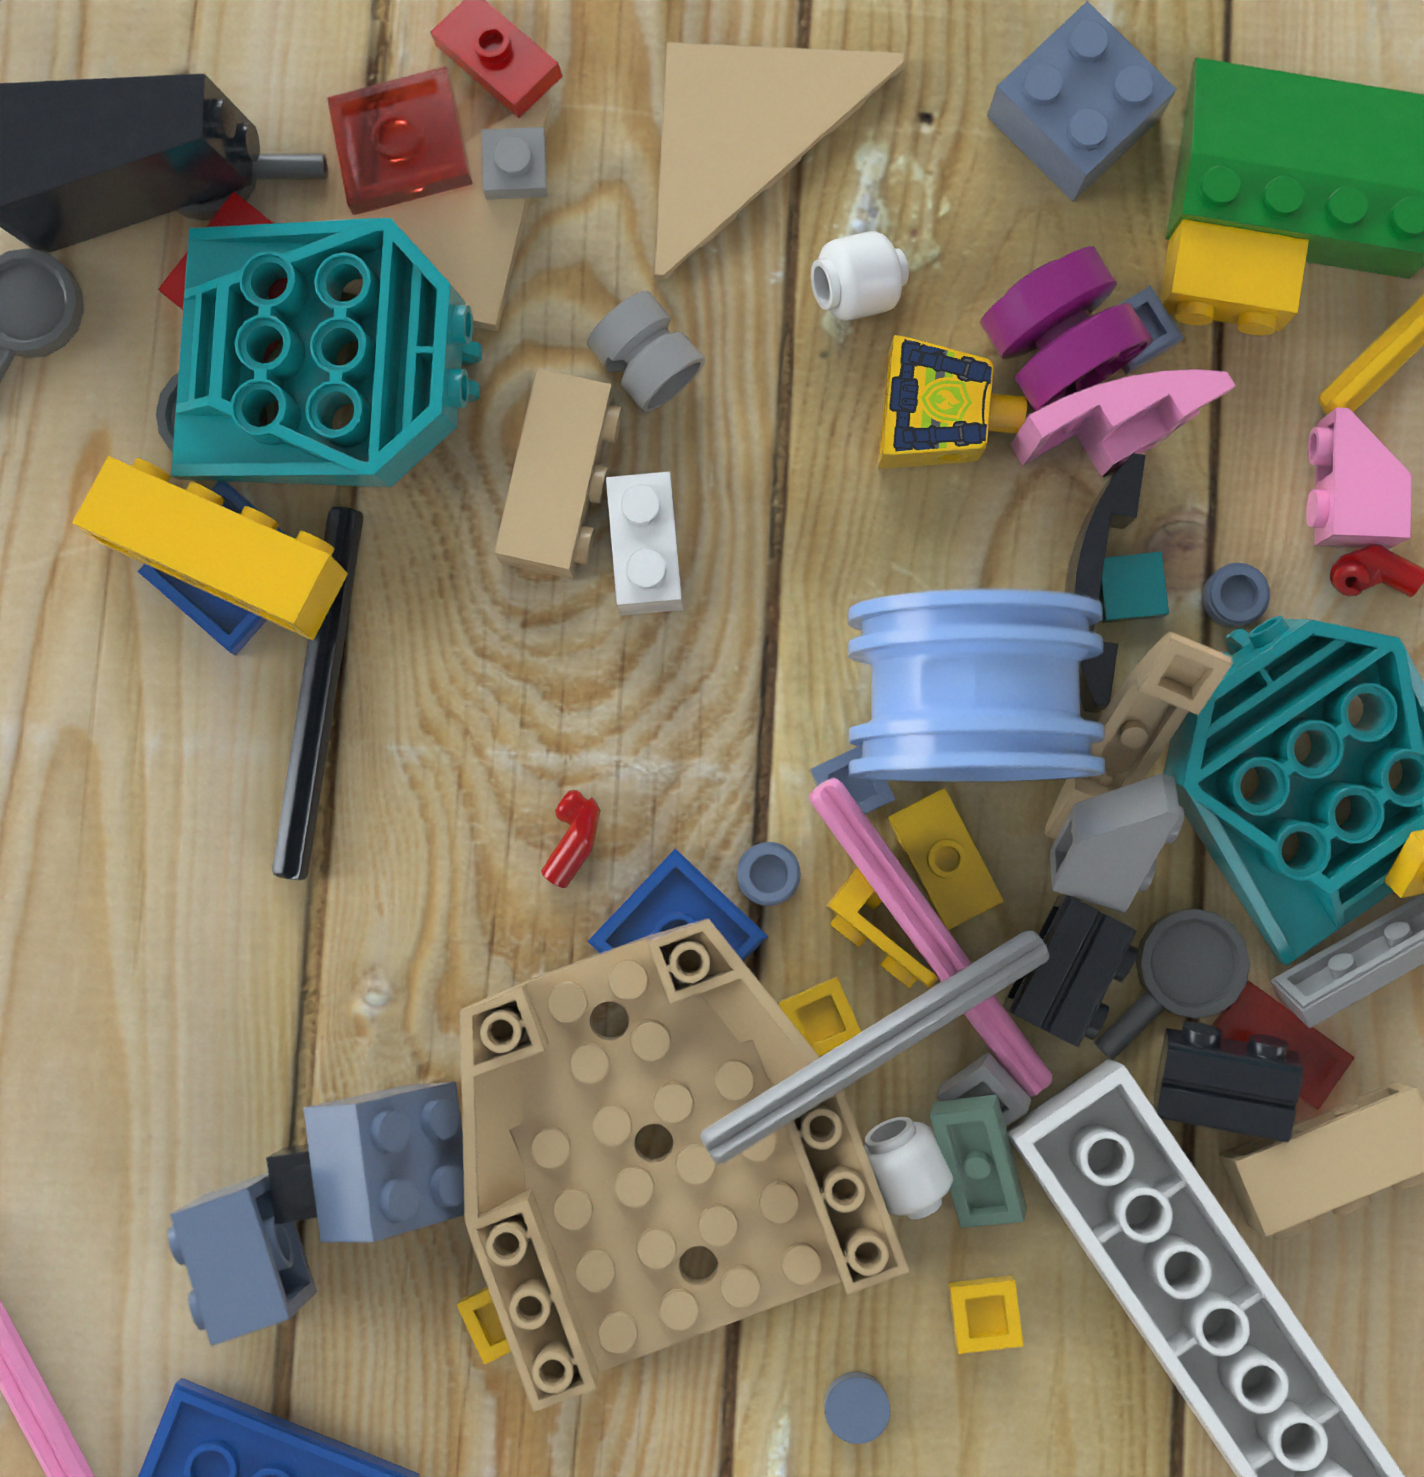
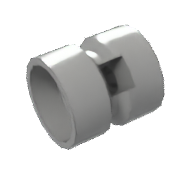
[587,291,705,413]

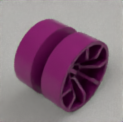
[980,246,1153,412]

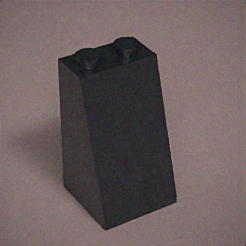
[0,73,260,253]

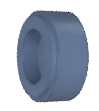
[1202,563,1270,628]
[737,842,801,906]
[824,1372,890,1444]

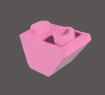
[1306,408,1412,549]

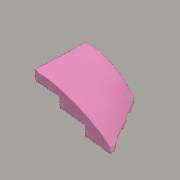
[1010,370,1236,477]

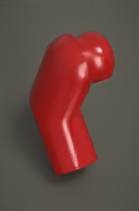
[1330,544,1424,598]
[541,790,601,888]

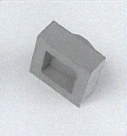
[481,127,548,199]
[936,1052,1031,1126]

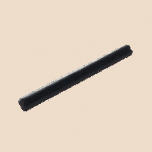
[272,506,363,881]

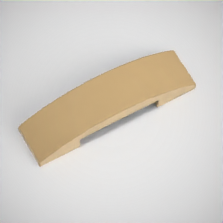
[1045,632,1232,840]

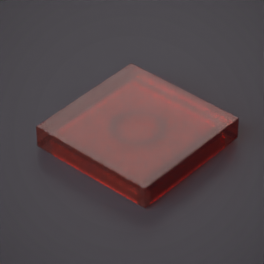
[327,66,473,215]

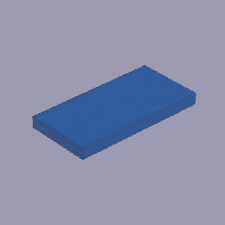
[138,1378,420,1477]

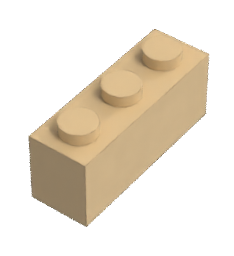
[494,368,623,579]
[1219,1082,1424,1240]

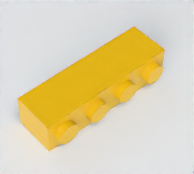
[72,456,348,641]

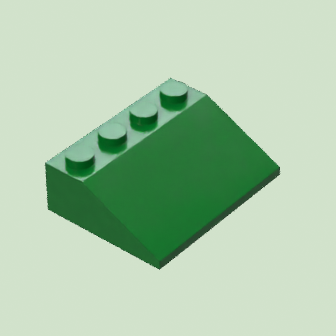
[1165,57,1424,279]

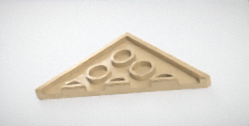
[654,42,904,282]
[340,96,552,332]

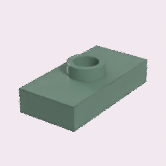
[930,1094,1027,1228]

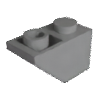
[1050,773,1184,913]

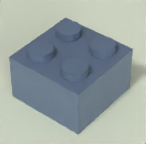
[987,1,1177,202]
[303,1081,465,1242]
[168,1173,317,1346]

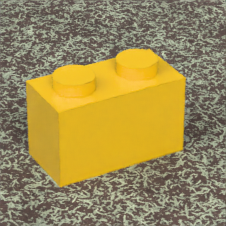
[1160,219,1309,336]

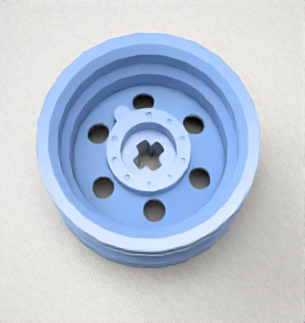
[848,589,1105,782]

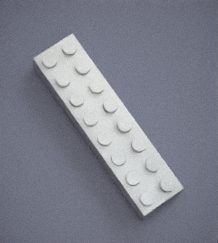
[1006,1059,1405,1477]

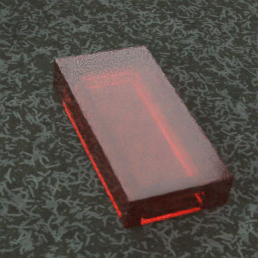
[1211,981,1355,1110]

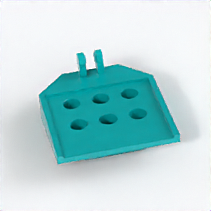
[171,218,483,487]
[1163,615,1424,966]

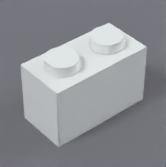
[606,472,683,616]

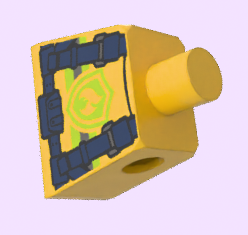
[878,335,1027,469]

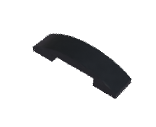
[1064,453,1146,713]

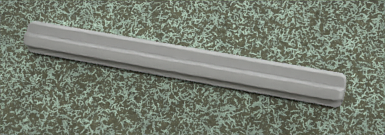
[700,930,1050,1164]

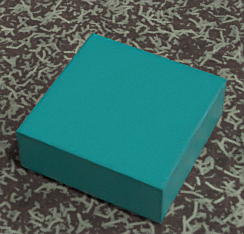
[1099,551,1169,623]

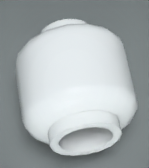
[811,231,909,321]
[864,1116,953,1219]

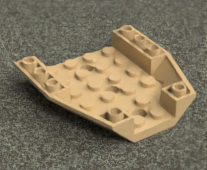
[460,918,910,1412]

